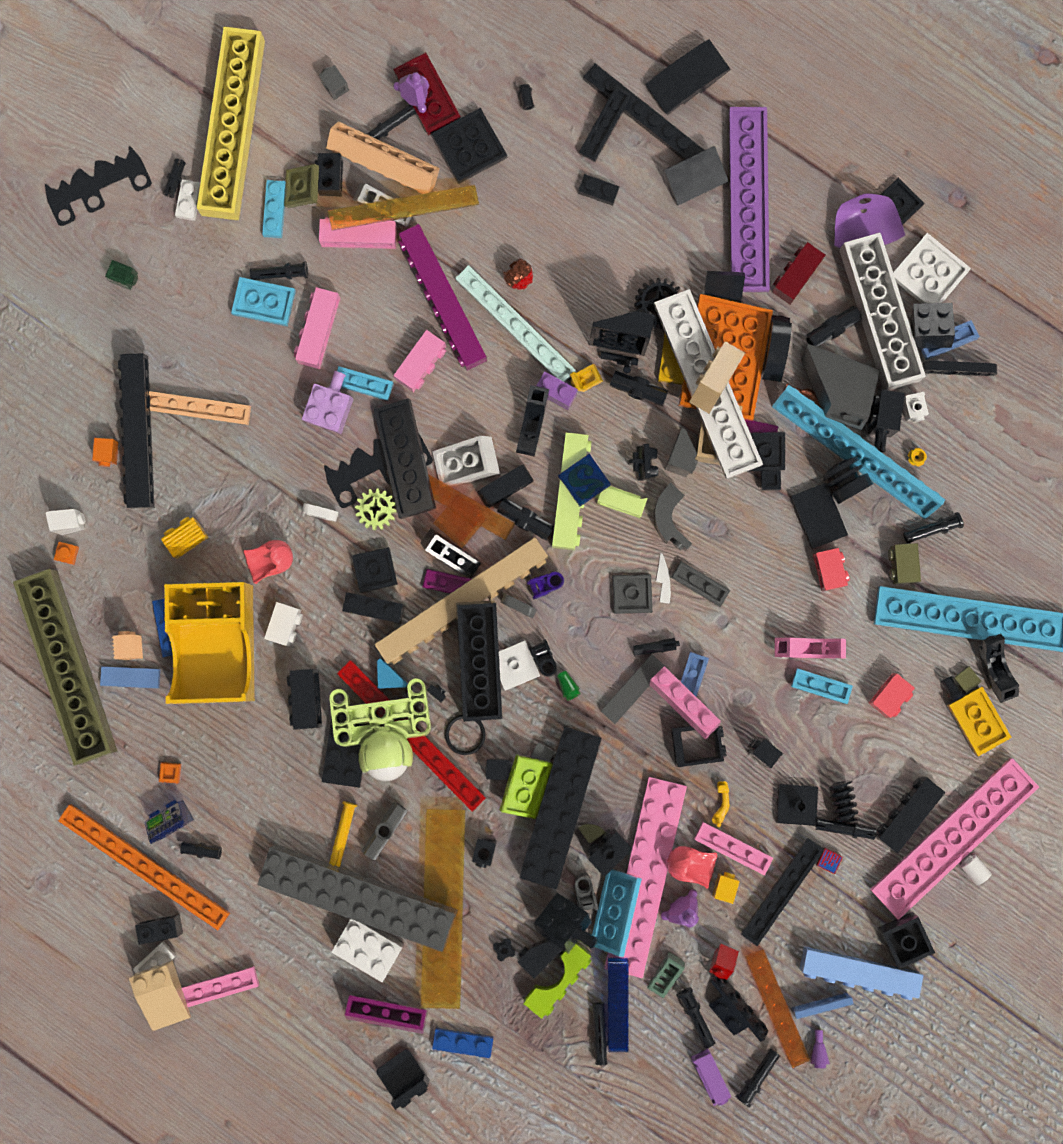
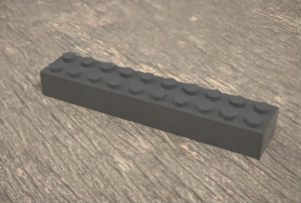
[257,845,458,952]

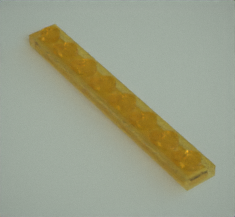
[327,185,479,231]

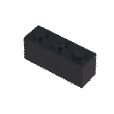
[342,592,405,624]

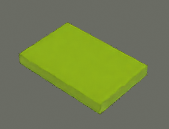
[499,755,553,819]

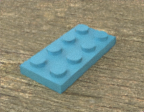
[592,869,642,957]

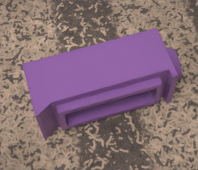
[691,1049,731,1106]

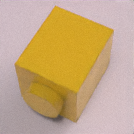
[712,871,740,904]

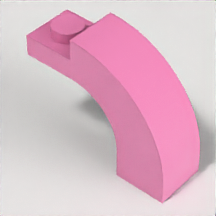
[775,637,846,659]

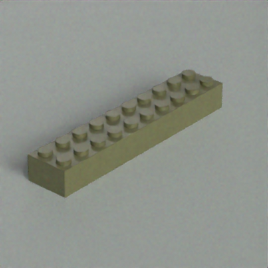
[13,569,118,766]

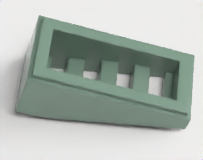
[647,952,685,999]

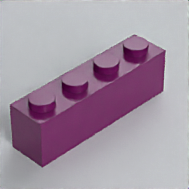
[345,995,427,1034]

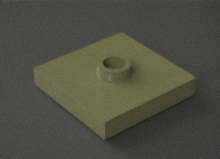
[284,164,319,208]

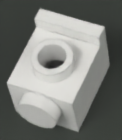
[903,392,929,423]

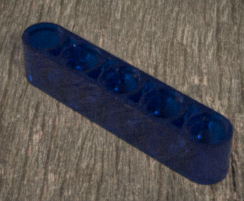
[608,957,629,1053]

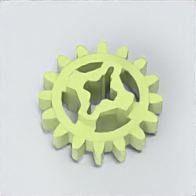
[355,488,397,531]

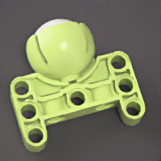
[330,678,431,781]

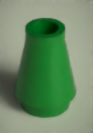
[557,671,581,701]

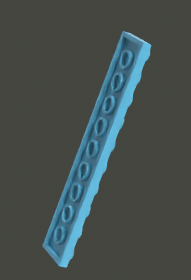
[772,385,945,519]
[873,586,1063,652]

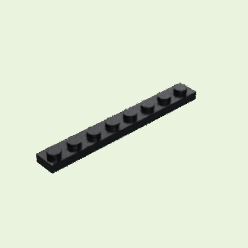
[583,63,704,160]

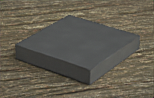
[613,574,653,614]

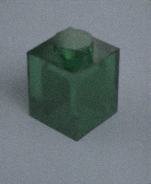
[105,260,138,290]

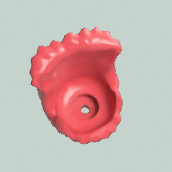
[244,540,293,584]
[667,846,717,889]

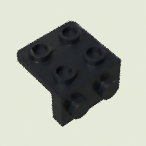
[376,1049,430,1110]

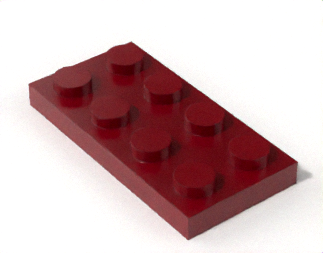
[393,53,461,136]

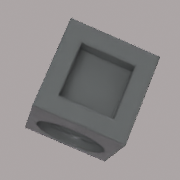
[319,65,349,100]

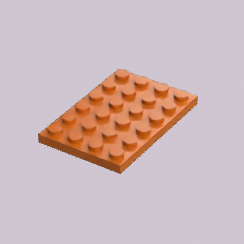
[678,294,773,421]

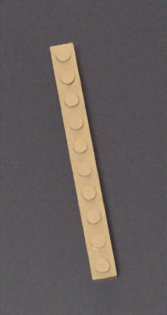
[374,537,548,665]

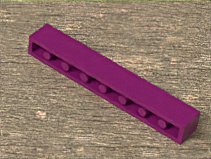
[398,224,487,371]

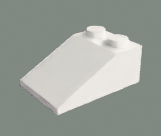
[432,436,500,488]

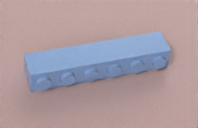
[799,946,924,1000]

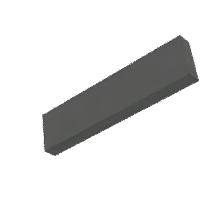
[601,654,666,724]

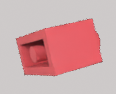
[813,548,849,592]
[869,673,915,718]

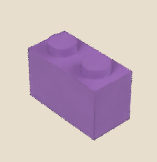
[536,371,578,410]

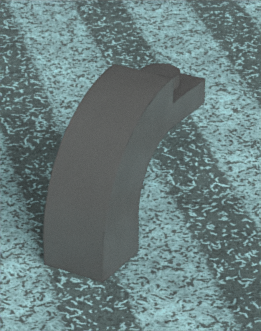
[654,483,692,551]

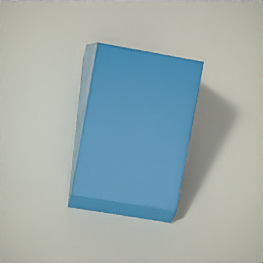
[377,658,408,688]

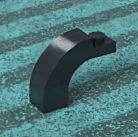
[762,315,792,382]
[516,385,549,457]
[979,634,1019,703]

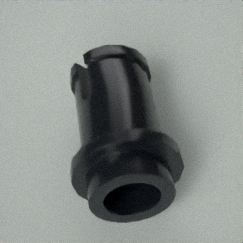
[518,84,535,110]
[941,676,963,702]

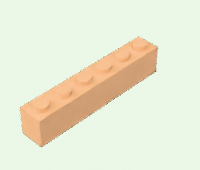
[326,121,440,195]

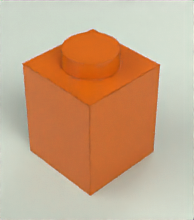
[92,438,119,467]

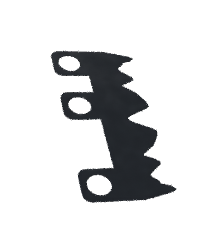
[45,146,152,226]
[324,434,433,508]

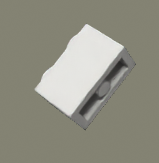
[264,602,303,646]

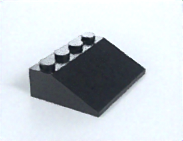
[589,310,655,356]

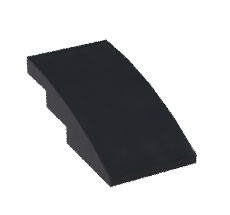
[646,39,731,115]

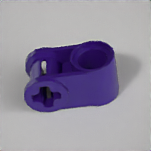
[526,572,564,600]

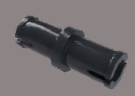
[162,158,186,198]
[180,841,222,860]

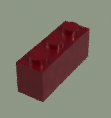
[772,242,826,305]

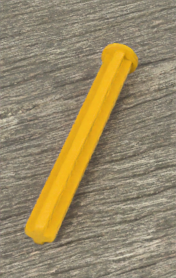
[329,801,358,867]

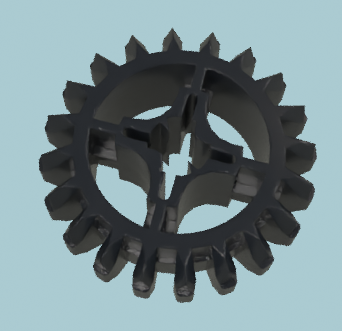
[634,278,680,329]

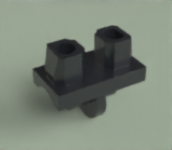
[627,444,658,481]

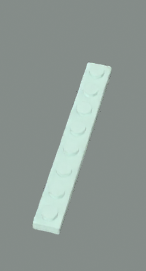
[455,265,576,382]

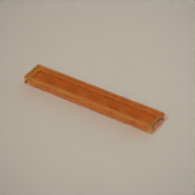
[428,474,515,540]
[745,948,810,1068]

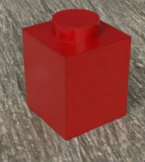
[709,944,739,980]

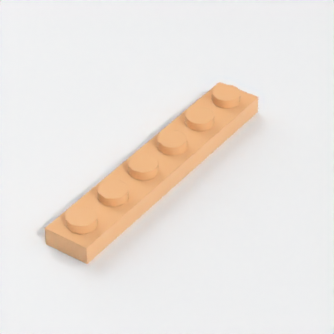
[149,391,251,425]

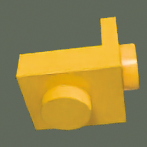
[570,364,603,392]

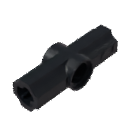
[805,305,862,347]
[609,370,669,406]
[497,498,554,541]

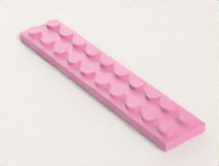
[870,758,1039,920]
[604,777,687,978]

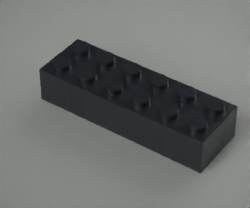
[456,600,502,722]

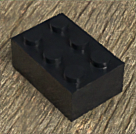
[287,669,323,730]

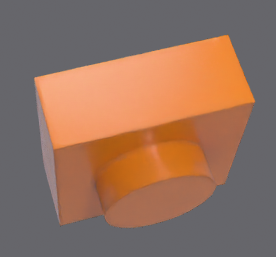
[54,542,79,565]

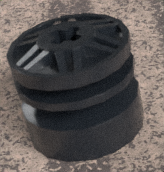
[821,456,874,504]

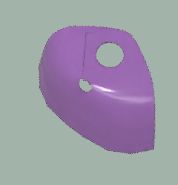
[835,193,905,248]

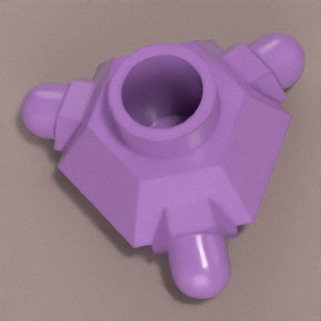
[393,72,429,113]
[661,889,699,928]

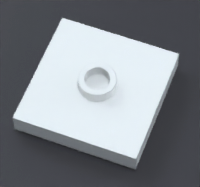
[499,641,540,691]

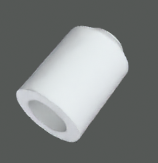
[960,854,992,885]

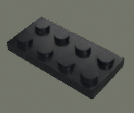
[322,713,370,788]

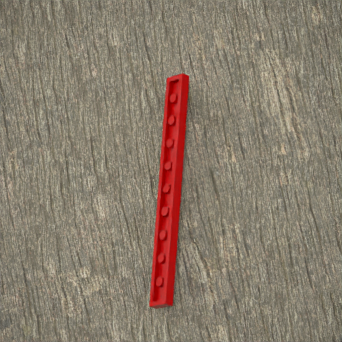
[337,660,486,812]

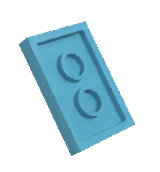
[231,277,296,327]

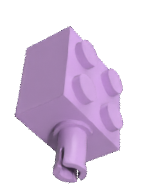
[302,371,354,434]

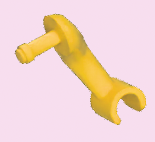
[712,781,730,827]

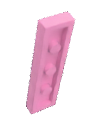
[694,821,773,876]
[182,966,259,1007]

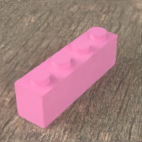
[319,217,397,249]
[294,287,340,369]
[650,666,721,739]

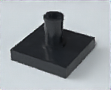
[776,784,818,826]

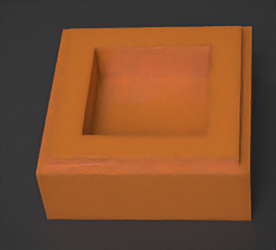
[159,762,182,784]

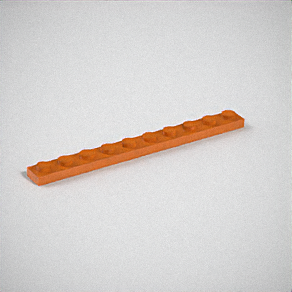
[58,804,230,931]

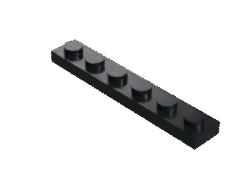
[740,838,824,946]

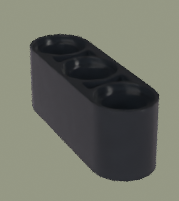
[477,464,534,509]

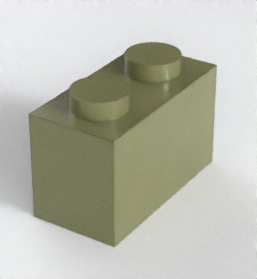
[888,543,921,584]

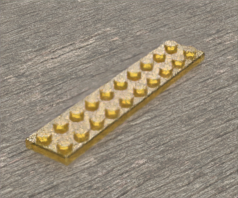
[421,809,466,1009]

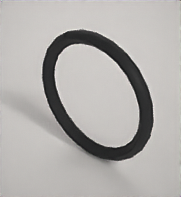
[445,715,486,755]

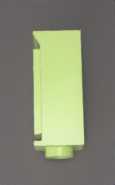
[595,483,647,518]

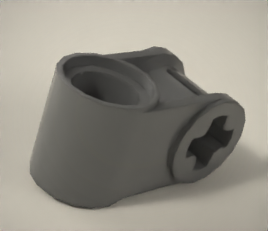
[574,873,598,911]

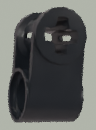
[528,639,557,677]

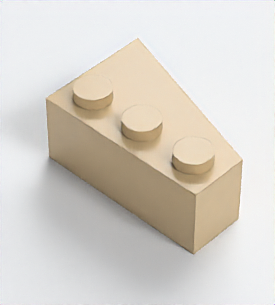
[689,341,745,414]

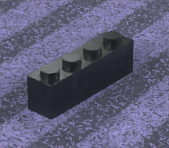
[875,776,946,854]

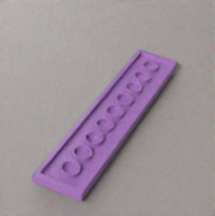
[729,107,770,292]

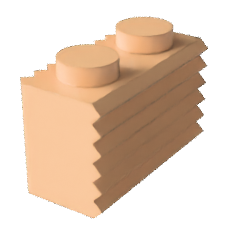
[112,631,143,660]

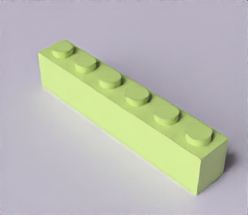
[552,432,592,550]

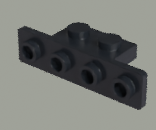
[709,974,768,1042]

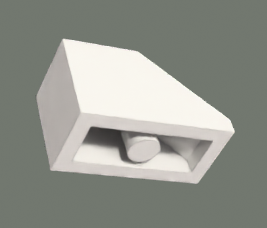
[45,509,85,535]

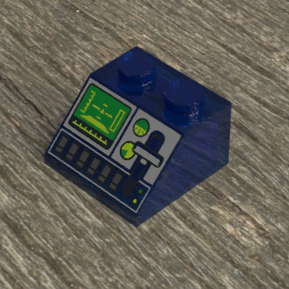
[145,799,194,844]

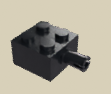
[866,390,905,452]
[586,828,633,877]
[533,893,598,953]

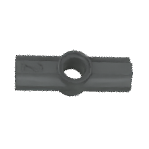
[361,801,408,860]

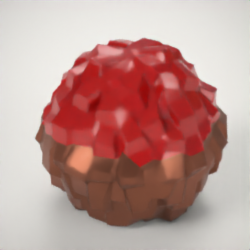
[503,259,534,290]

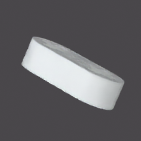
[301,503,338,522]

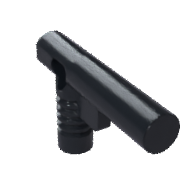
[600,351,639,373]

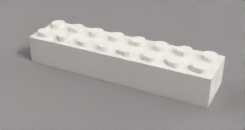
[839,233,926,390]

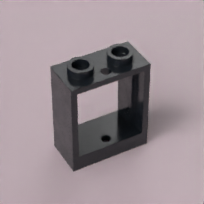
[671,725,727,767]

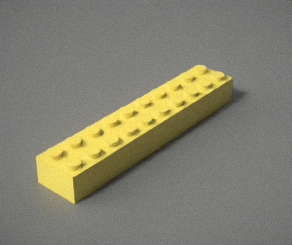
[197,27,265,221]

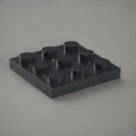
[431,107,508,184]

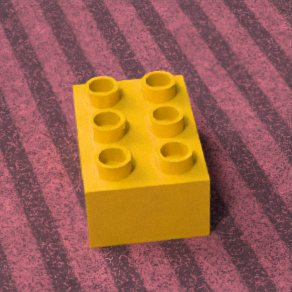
[165,582,255,704]

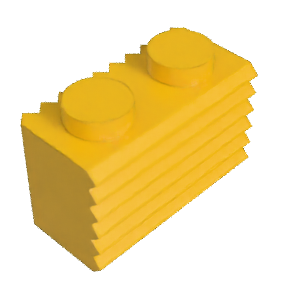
[161,517,209,559]

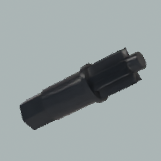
[633,638,680,656]

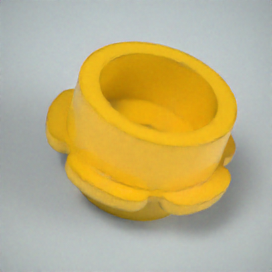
[908,448,927,467]

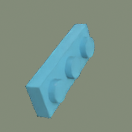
[262,180,286,238]
[337,366,394,401]
[791,668,853,704]

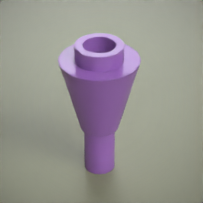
[810,1030,830,1068]

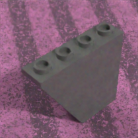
[801,344,880,430]

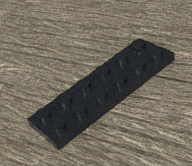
[374,398,436,519]

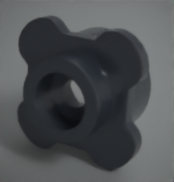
[493,938,515,961]

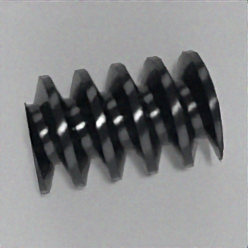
[828,780,860,823]

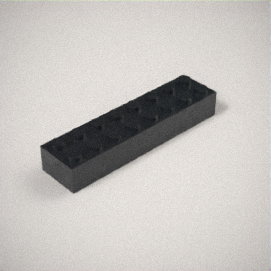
[519,726,602,890]

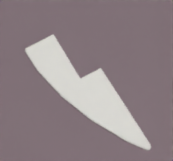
[656,553,671,604]

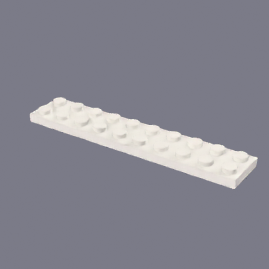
[654,289,763,479]

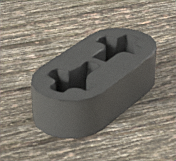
[500,594,537,619]

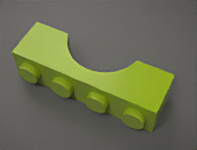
[523,942,592,1019]

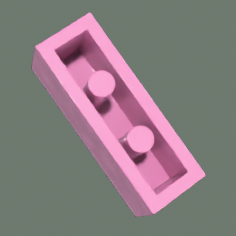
[393,330,447,393]

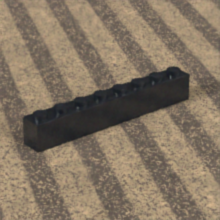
[118,353,155,509]

